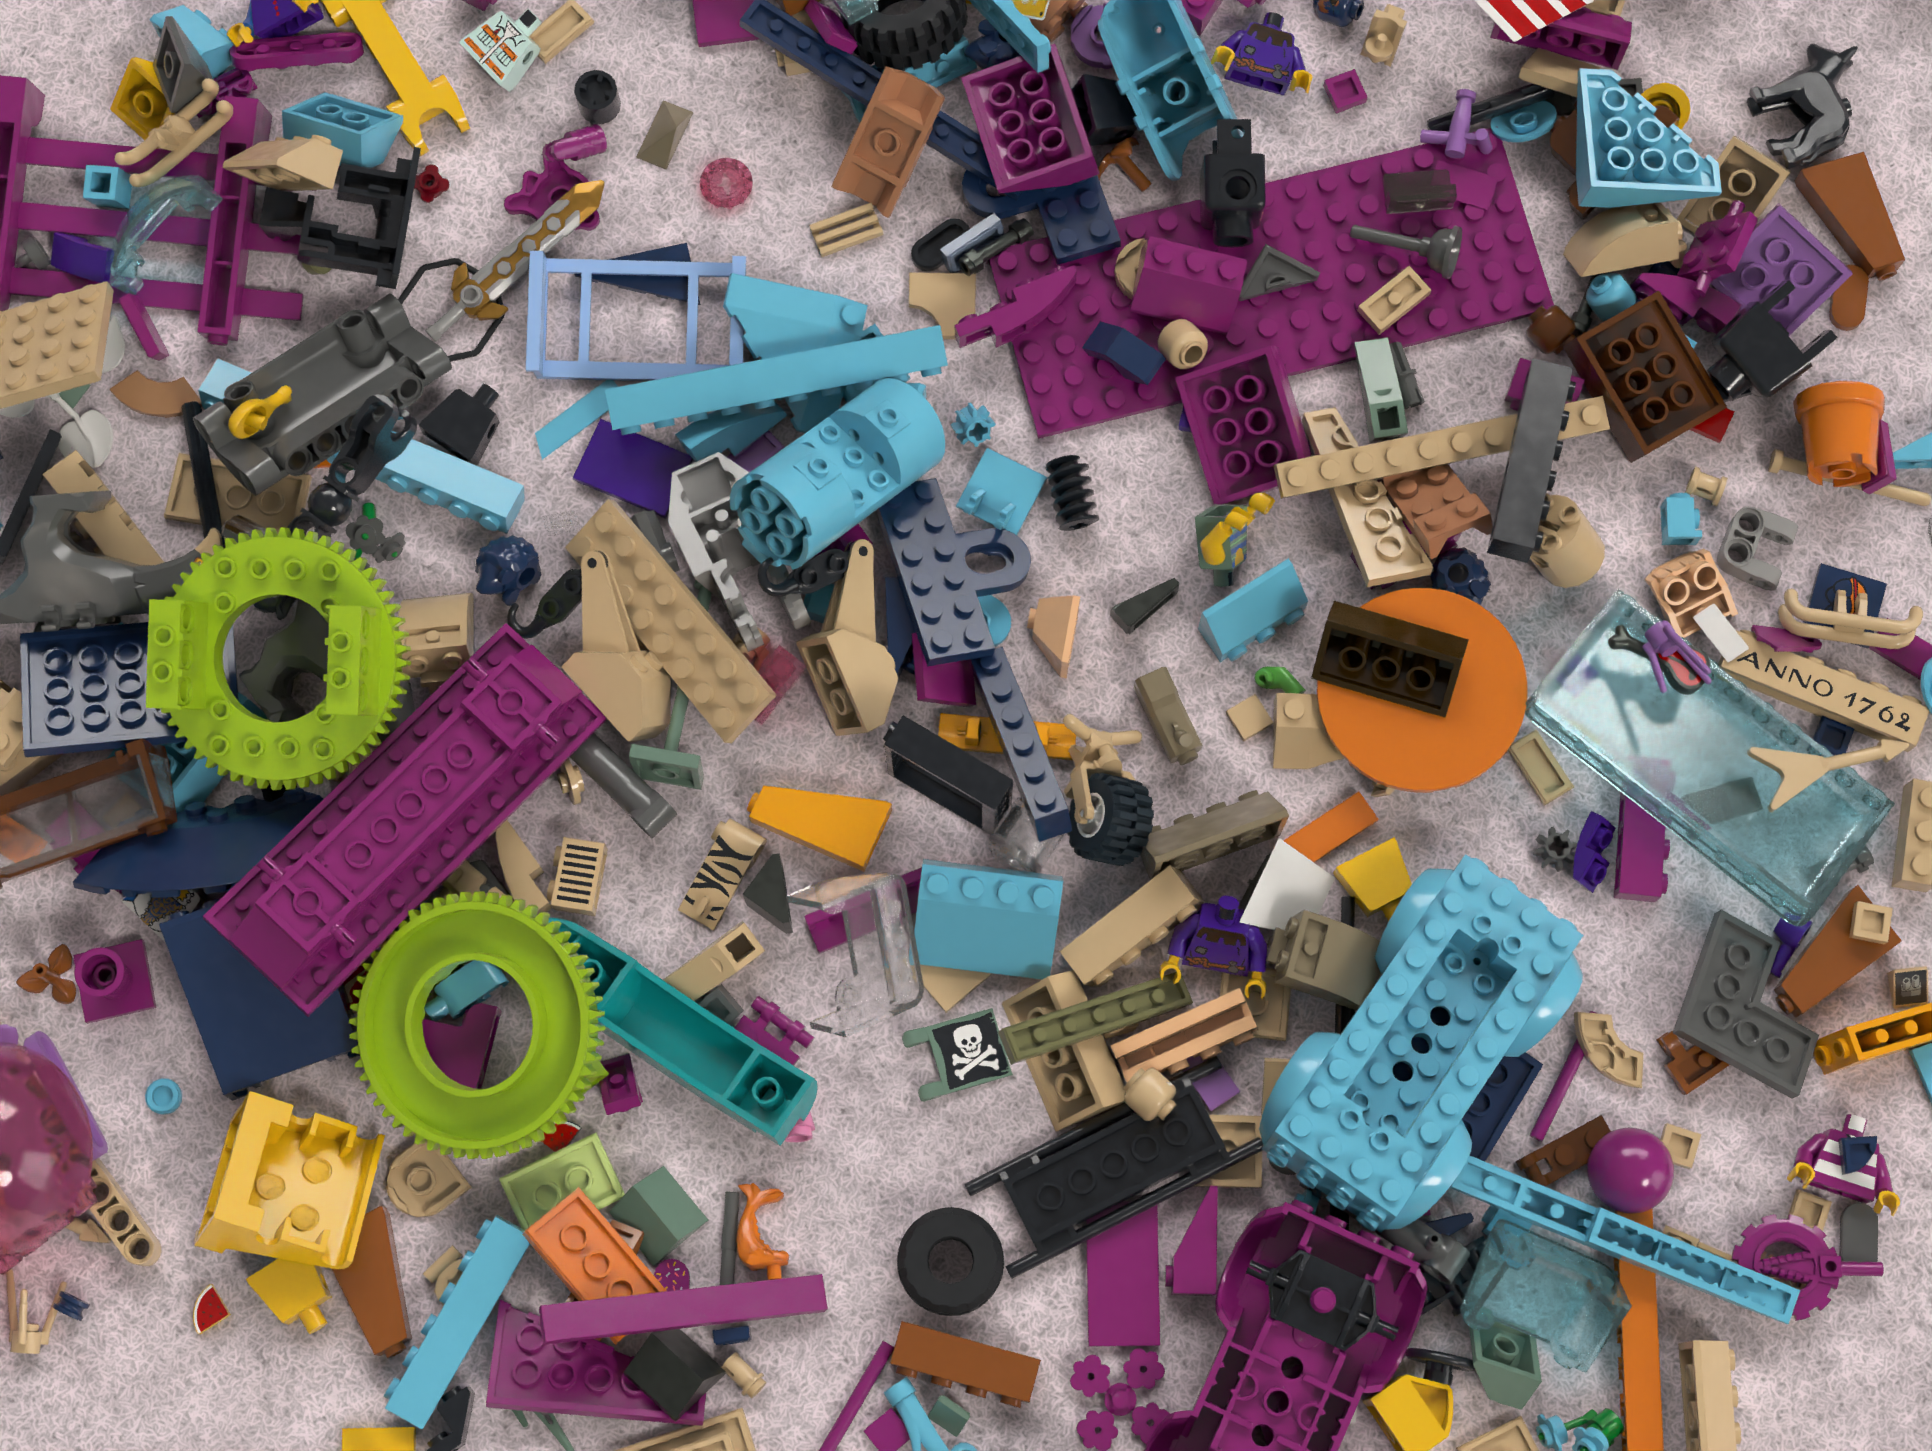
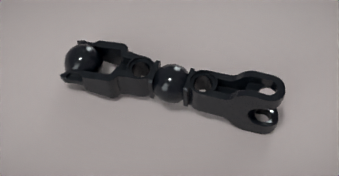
[253,394,417,620]

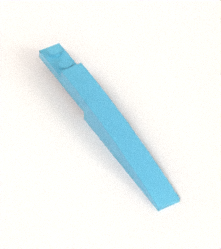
[1449,1155,1800,1324]

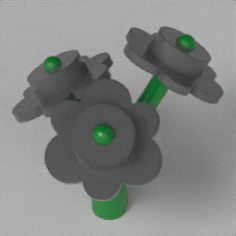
[345,503,406,570]

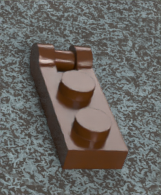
[1515,1115,1611,1186]

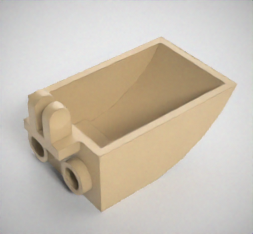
[1563,202,1687,277]
[398,593,474,695]

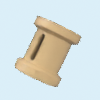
[1685,466,1728,506]

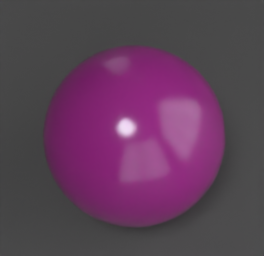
[1587,1127,1674,1214]

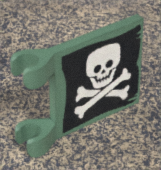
[902,1008,1013,1102]

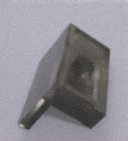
[1382,169,1457,214]

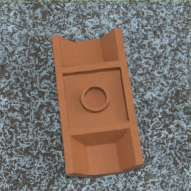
[831,67,945,218]

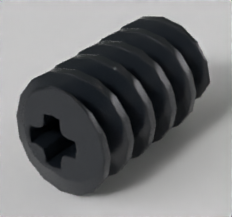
[1046,455,1099,531]

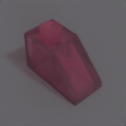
[754,645,807,725]

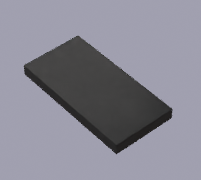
[0,429,62,565]

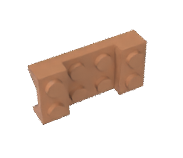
[1376,464,1493,559]

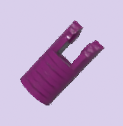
[541,124,607,162]

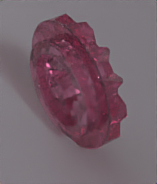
[700,158,753,210]

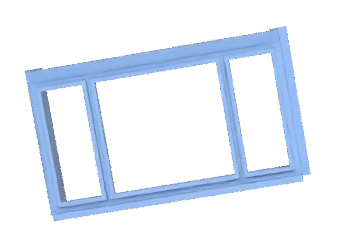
[526,251,746,381]

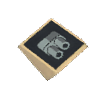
[1887,966,1928,1008]

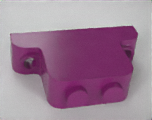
[422,1003,502,1089]

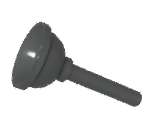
[1350,225,1462,279]

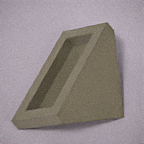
[636,100,693,170]

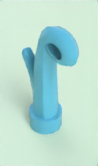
[883,1377,977,1451]

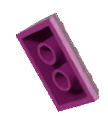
[1129,236,1247,335]

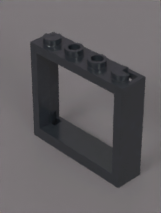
[883,715,1013,837]

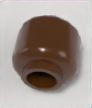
[1526,305,1576,355]

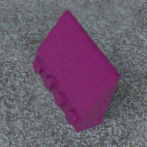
[961,43,1100,193]
[1175,345,1312,504]

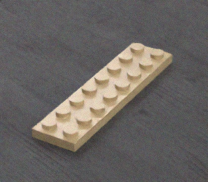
[565,499,777,743]

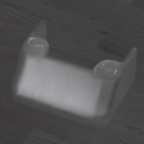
[786,872,924,1037]

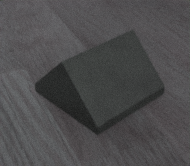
[743,853,793,934]
[624,1329,726,1422]

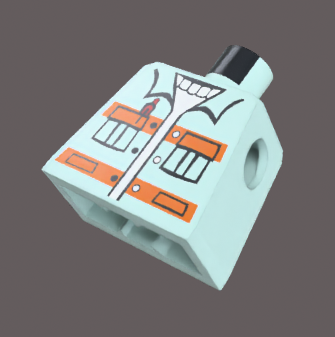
[459,9,542,92]

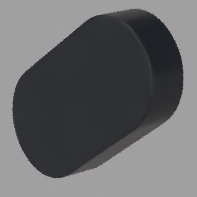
[911,218,970,271]

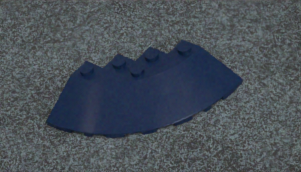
[73,788,323,898]

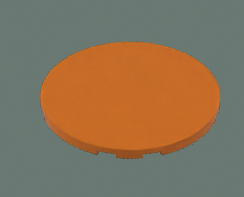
[1317,588,1528,793]

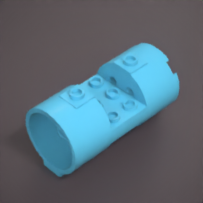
[730,378,946,570]

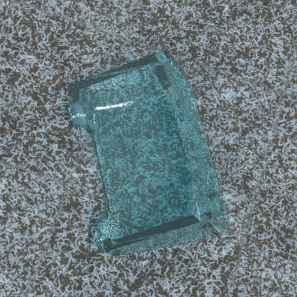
[1460,1219,1632,1373]

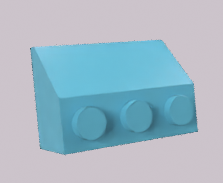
[282,92,403,168]
[1198,558,1308,662]

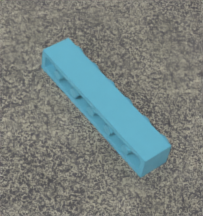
[383,1215,530,1430]

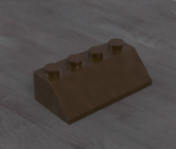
[1311,601,1469,718]

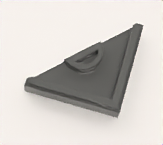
[1238,244,1320,301]

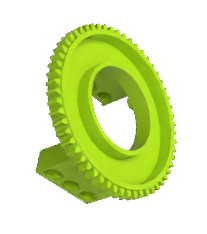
[146,527,411,790]
[349,891,609,1159]

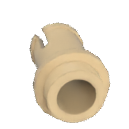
[721,1352,766,1398]

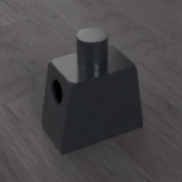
[1071,74,1137,146]
[419,383,500,466]

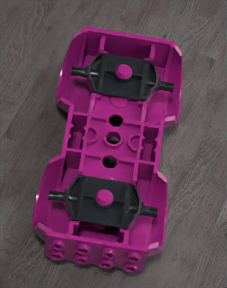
[1144,1199,1427,1451]

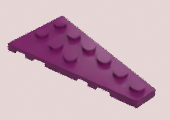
[486,1299,706,1426]

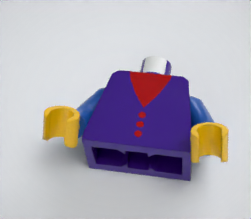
[227,0,324,47]

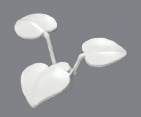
[0,314,125,468]

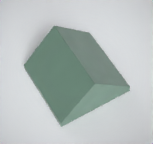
[609,1166,709,1266]

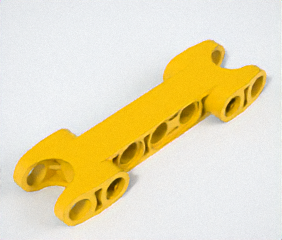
[321,0,470,157]

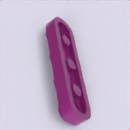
[230,32,364,72]

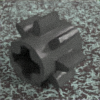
[1533,826,1577,872]

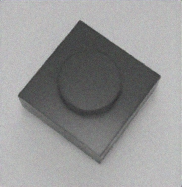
[698,984,744,1024]

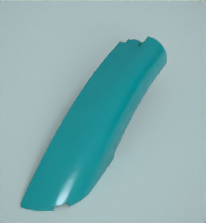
[548,918,818,1146]

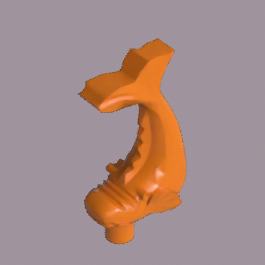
[736,1183,789,1280]

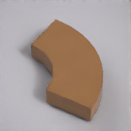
[110,370,202,418]

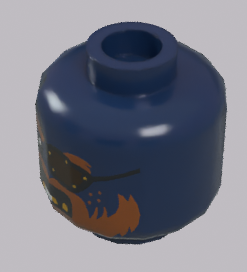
[1313,0,1364,27]

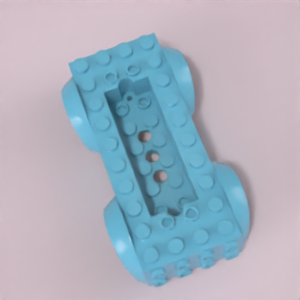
[1259,854,1584,1233]

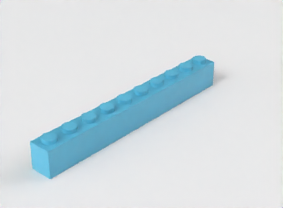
[604,325,948,435]
[198,359,525,534]

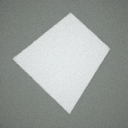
[1239,838,1335,930]

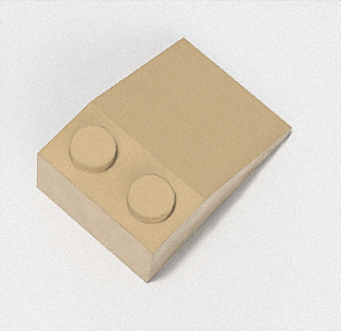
[1676,136,1791,234]

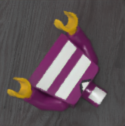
[1787,1114,1900,1216]

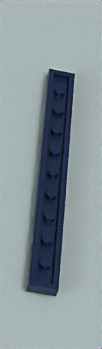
[740,0,1023,201]

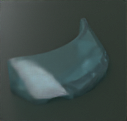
[110,175,223,295]

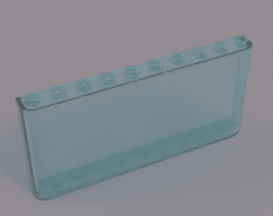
[1525,588,1895,926]

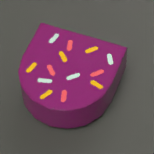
[654,1259,690,1291]

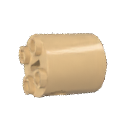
[1530,493,1605,588]

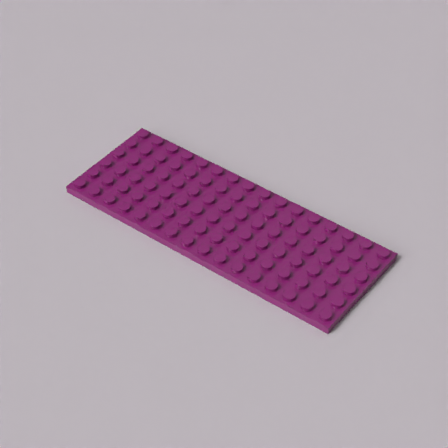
[989,126,1554,439]

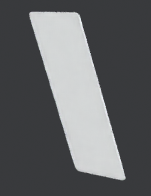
[1693,604,1749,662]

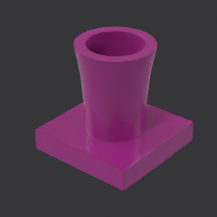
[73,939,157,1024]

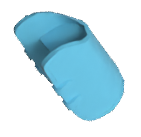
[1098,0,1244,181]

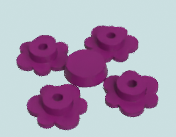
[1070,1348,1170,1451]

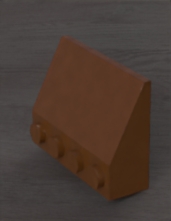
[1563,291,1727,463]

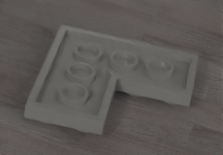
[1673,910,1819,1099]

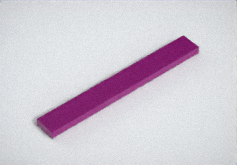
[539,1274,828,1344]

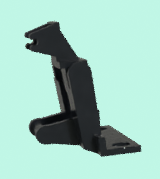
[259,147,421,289]

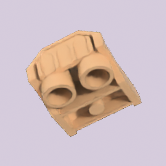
[1645,549,1738,642]

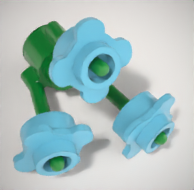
[1536,1408,1624,1451]

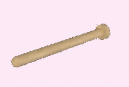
[1768,449,1931,506]

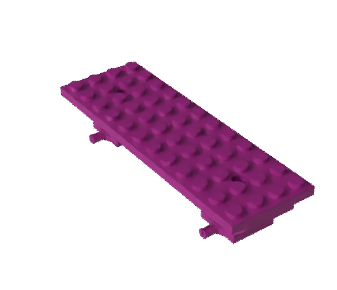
[203,623,607,1017]

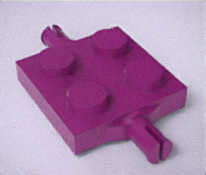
[1677,200,1758,298]

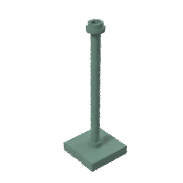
[629,580,712,790]

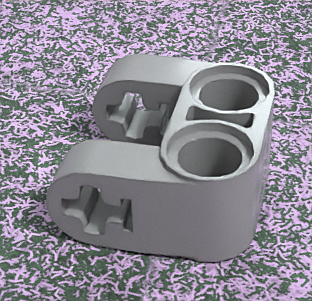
[1717,506,1799,591]

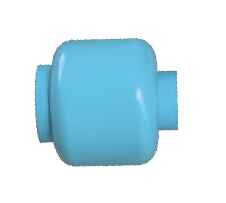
[1586,273,1636,322]

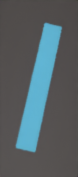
[535,380,618,460]

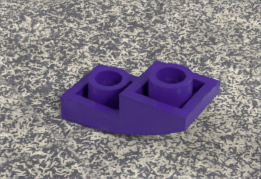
[51,232,113,283]
[1573,811,1616,893]

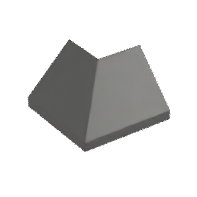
[153,16,213,113]

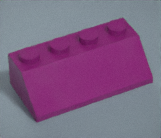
[1490,7,1632,70]

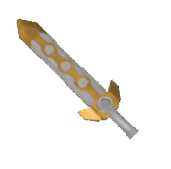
[425,180,605,342]

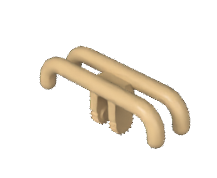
[114,78,233,187]
[1778,588,1923,649]

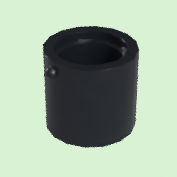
[574,70,621,125]

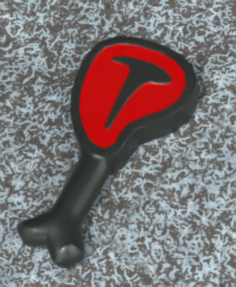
[1607,624,1710,695]

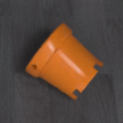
[1793,381,1885,487]

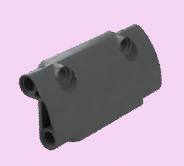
[193,293,452,496]

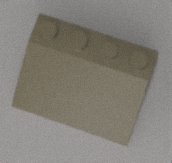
[1140,790,1289,880]

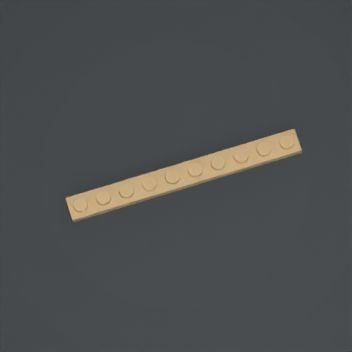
[1274,396,1610,499]

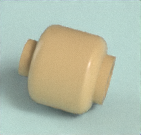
[1158,319,1208,369]
[1123,1068,1177,1121]

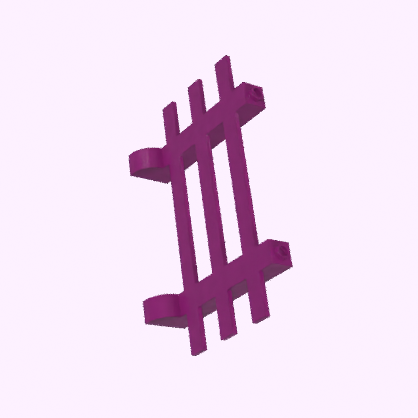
[0,75,316,346]

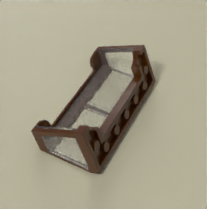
[0,739,177,889]

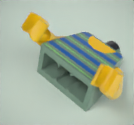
[1195,493,1275,587]

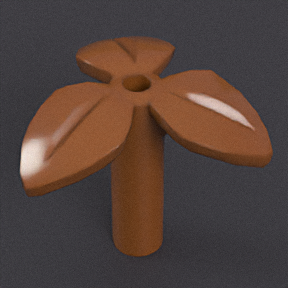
[1097,137,1152,192]
[16,944,76,1004]

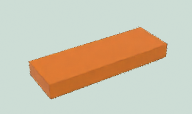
[1273,791,1379,863]

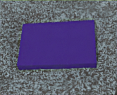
[573,418,693,519]

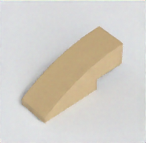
[496,820,552,915]

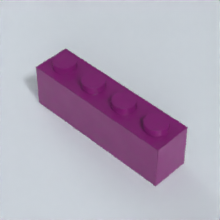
[1614,757,1674,902]

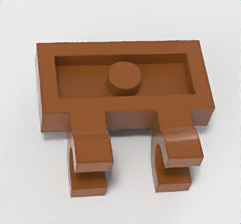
[1656,1031,1729,1095]

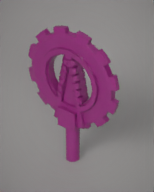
[1731,1214,1884,1321]

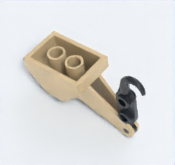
[757,539,898,736]
[507,551,671,742]

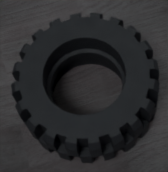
[837,0,968,71]

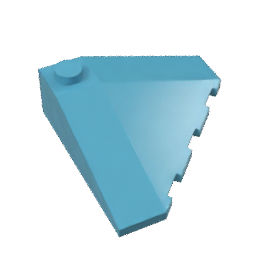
[1576,68,1722,208]
[723,273,868,433]

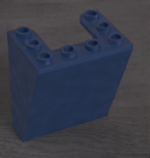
[159,899,360,1101]

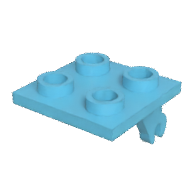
[956,448,1047,535]

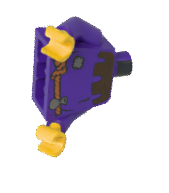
[1210,12,1313,95]
[1159,895,1267,999]

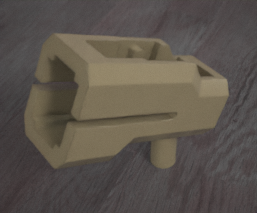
[1133,667,1203,765]

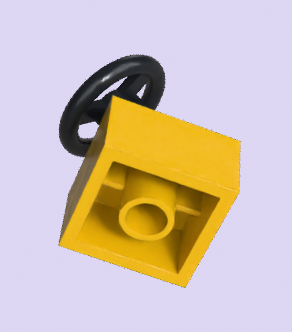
[1362,1348,1475,1451]

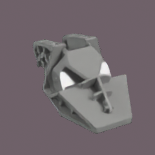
[668,452,811,652]

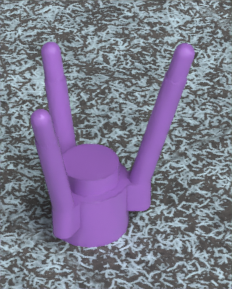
[1642,620,1712,693]

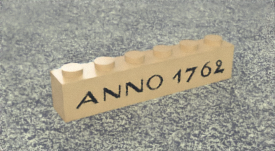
[1714,630,1929,752]

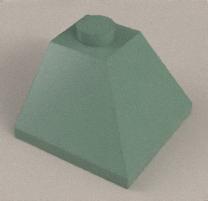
[1467,1309,1542,1410]

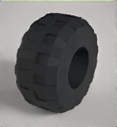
[897,1207,1004,1316]

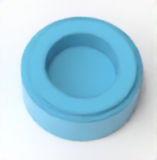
[145,1079,182,1115]

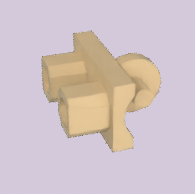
[1360,4,1407,67]

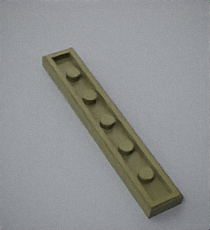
[998,971,1193,1065]

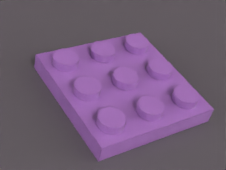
[1711,203,1853,336]

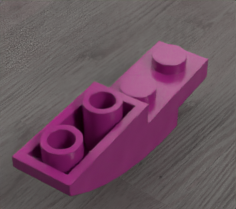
[954,265,1077,348]
[1630,273,1742,334]

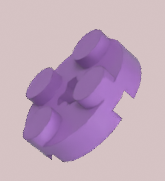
[1070,3,1113,69]

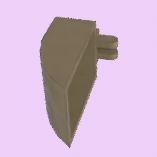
[1266,910,1382,1010]

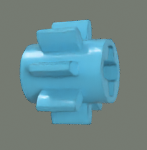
[951,403,996,447]

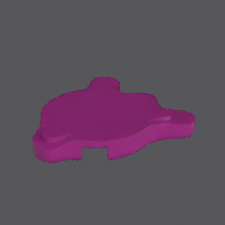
[504,156,600,231]

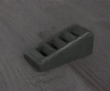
[1110,578,1179,635]

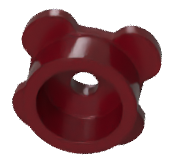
[414,164,450,203]

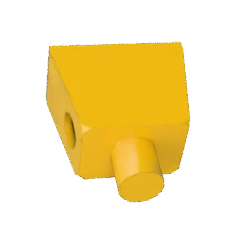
[1333,837,1412,922]
[246,1258,332,1334]

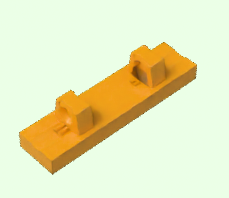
[938,713,1076,760]

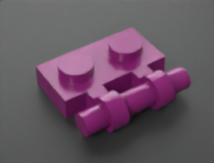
[734,996,815,1065]

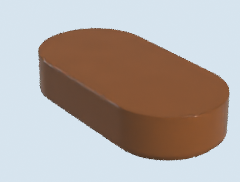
[1829,265,1869,331]

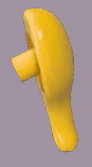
[228,385,292,439]

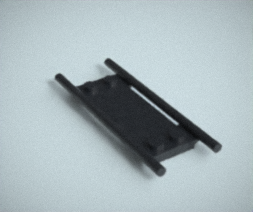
[965,1056,1264,1279]

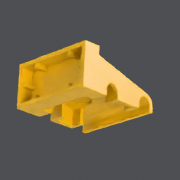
[195,1091,385,1269]

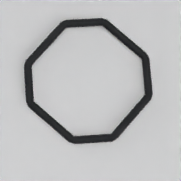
[398,258,505,362]

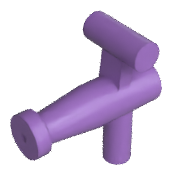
[1420,89,1493,158]

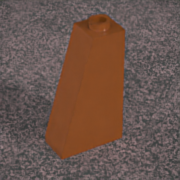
[1794,152,1905,281]
[1774,885,1902,1018]
[331,1205,412,1359]

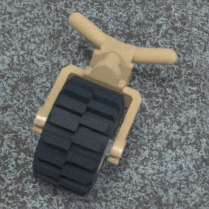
[1063,714,1154,866]

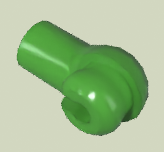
[1254,666,1306,694]

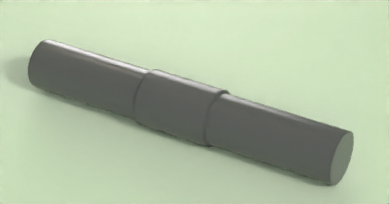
[720,1192,740,1285]

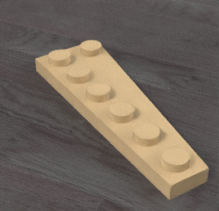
[1302,407,1433,587]

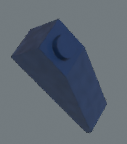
[885,577,916,679]

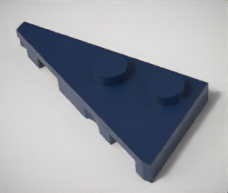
[574,242,701,305]

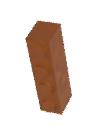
[890,1321,1041,1408]

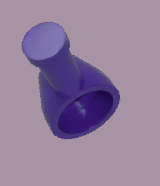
[1770,913,1813,978]

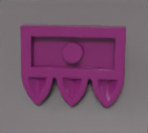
[197,68,258,118]

